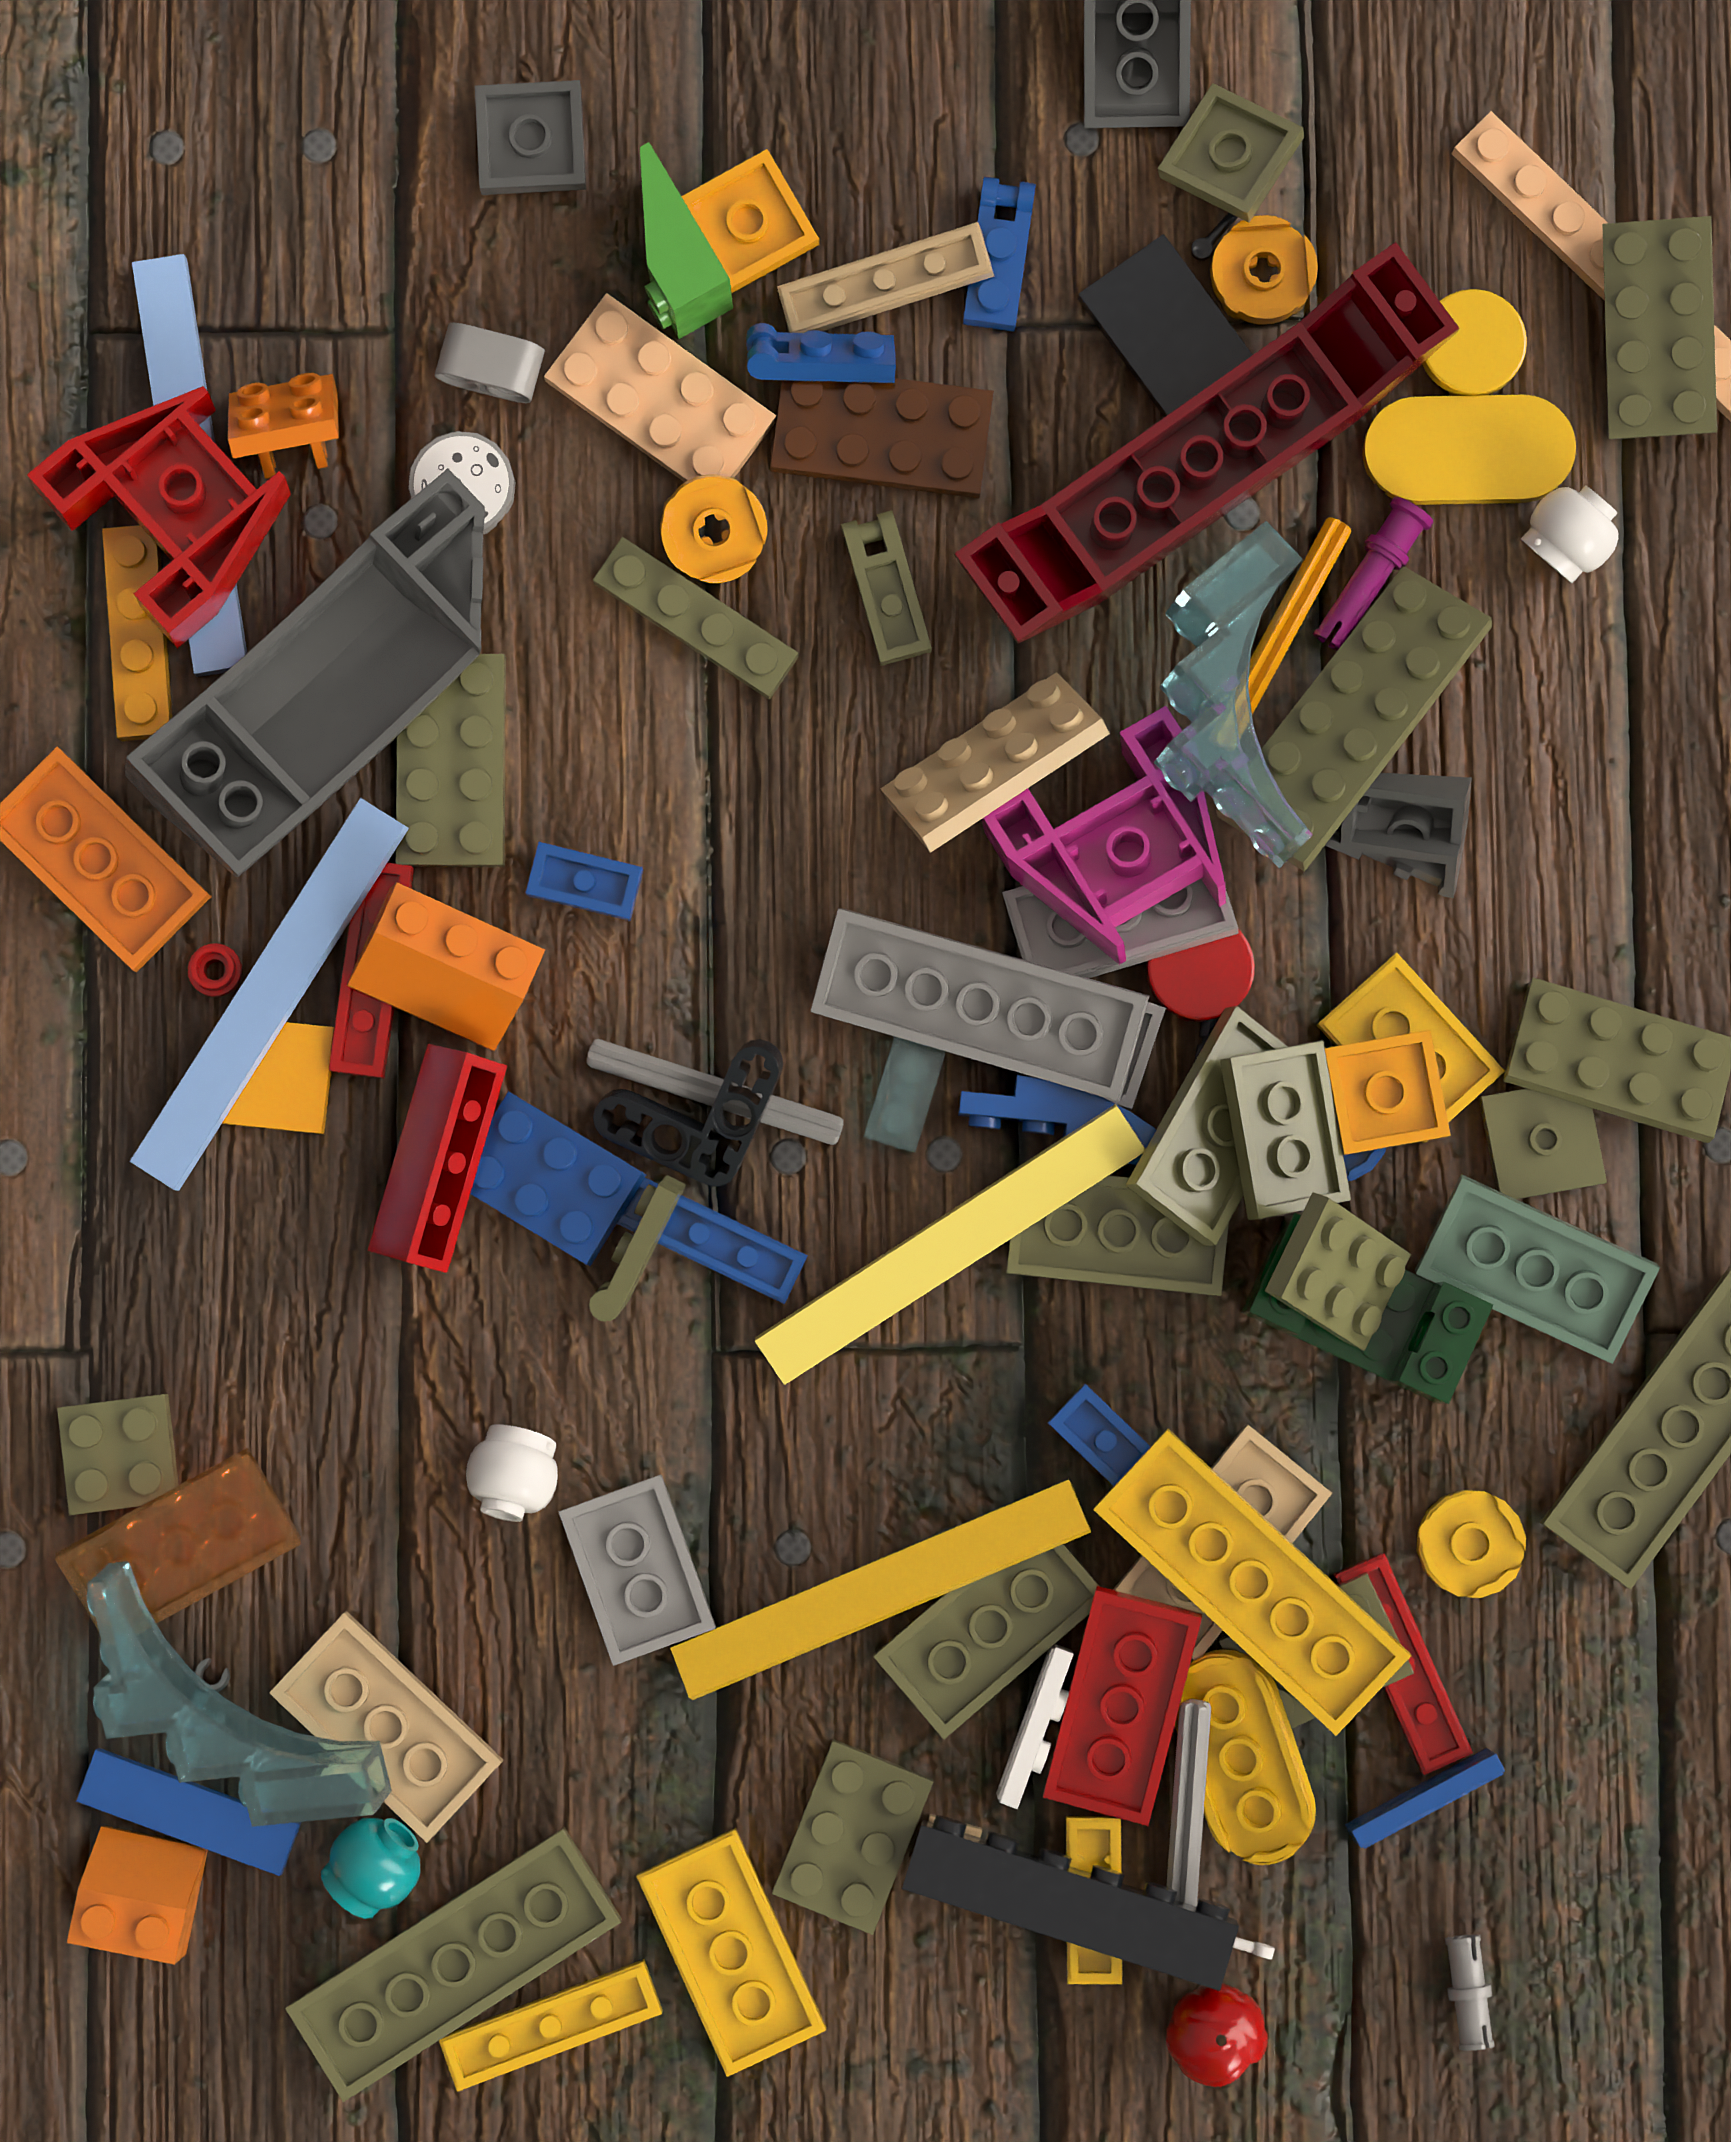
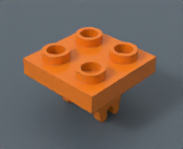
[228,373,339,479]

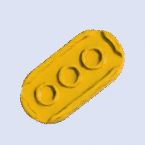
[1362,395,1576,505]
[1175,1650,1316,1865]

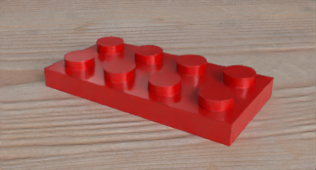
[1043,1586,1202,1826]

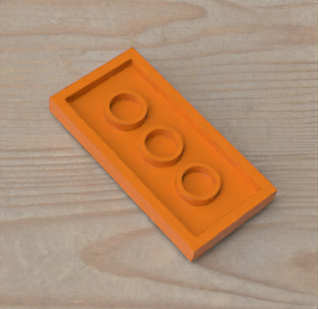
[0,747,212,972]

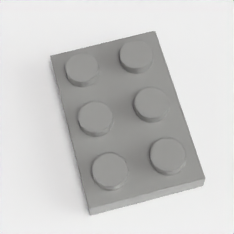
[559,1474,716,1666]

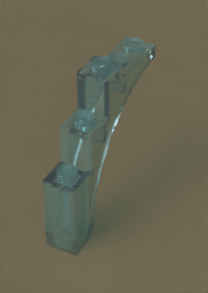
[1154,521,1313,869]
[87,1561,392,1827]

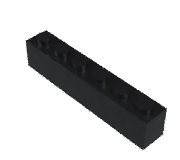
[902,1815,1239,1991]

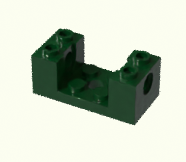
[1241,1212,1494,1404]

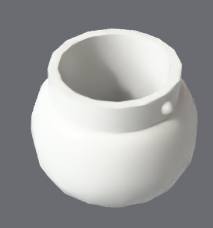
[1521,485,1618,583]
[466,1425,558,1522]

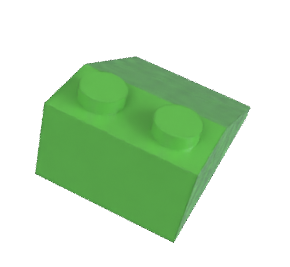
[640,142,733,339]

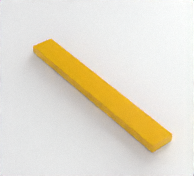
[670,1480,1091,1700]

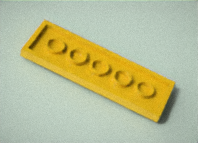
[1093,1429,1411,1736]

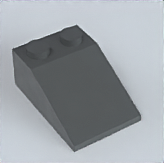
[1084,0,1191,128]

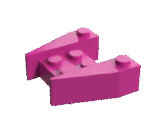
[982,706,1226,965]

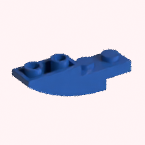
[958,1075,1156,1165]

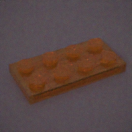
[55,1448,301,1649]

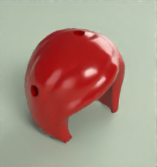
[1166,1983,1268,2087]

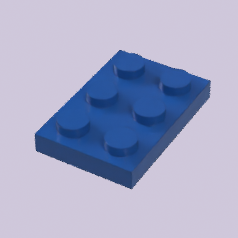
[470,1091,646,1267]

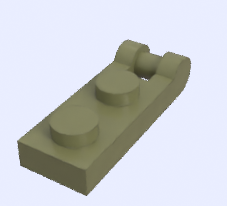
[840,510,932,666]
[589,1175,686,1322]

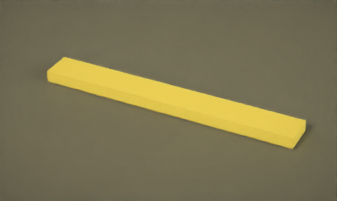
[755,1104,1145,1385]

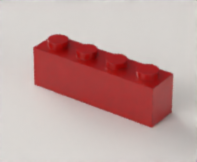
[367,1044,507,1273]

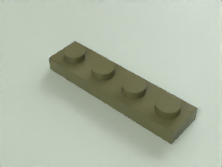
[593,537,799,700]

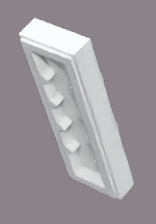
[996,1644,1074,1809]

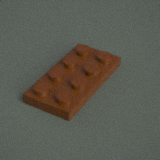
[771,378,994,499]

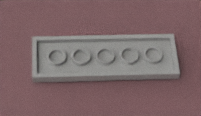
[811,908,1149,1101]

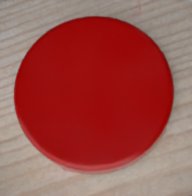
[1146,929,1255,1022]

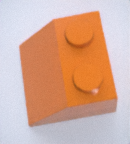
[67,1825,208,1965]

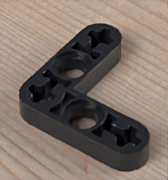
[593,1039,784,1187]

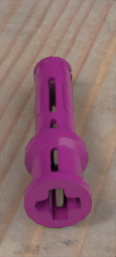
[1313,496,1434,651]

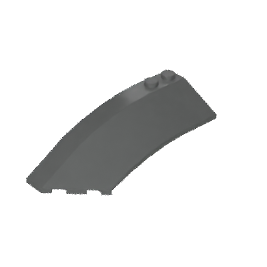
[125,468,485,878]

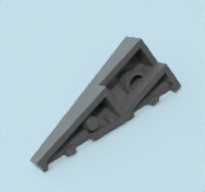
[1199,763,1472,898]

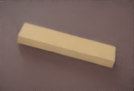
[777,222,994,333]

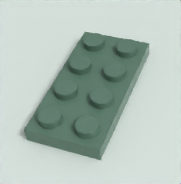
[1415,1174,1660,1364]

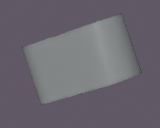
[434,323,545,403]

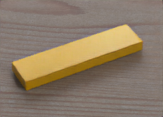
[439,1959,663,2092]

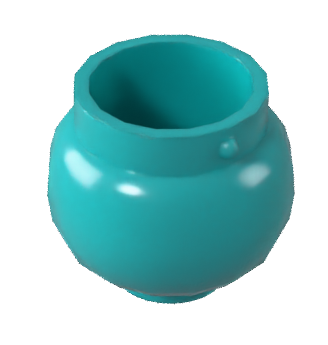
[321,1818,420,1919]

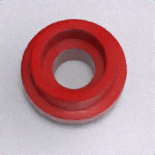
[188,943,242,997]

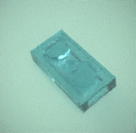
[864,1036,946,1153]

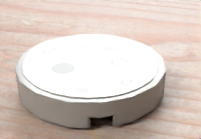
[409,431,516,534]

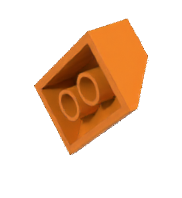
[346,882,545,1051]

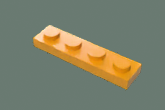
[102,525,172,741]

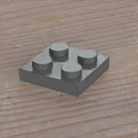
[475,80,586,195]

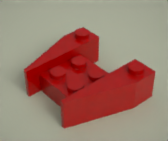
[27,386,291,648]

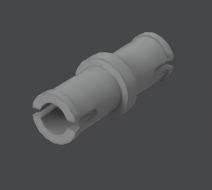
[1445,1934,1495,2051]

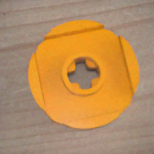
[1210,215,1318,324]
[660,474,767,583]

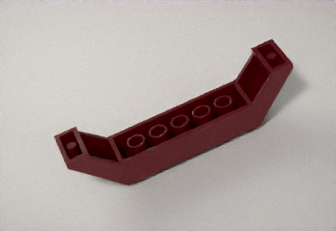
[954,242,1460,643]

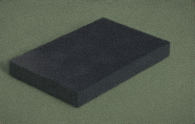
[1077,234,1253,417]

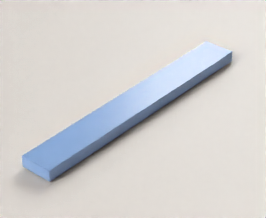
[132,254,247,677]
[130,798,409,1191]

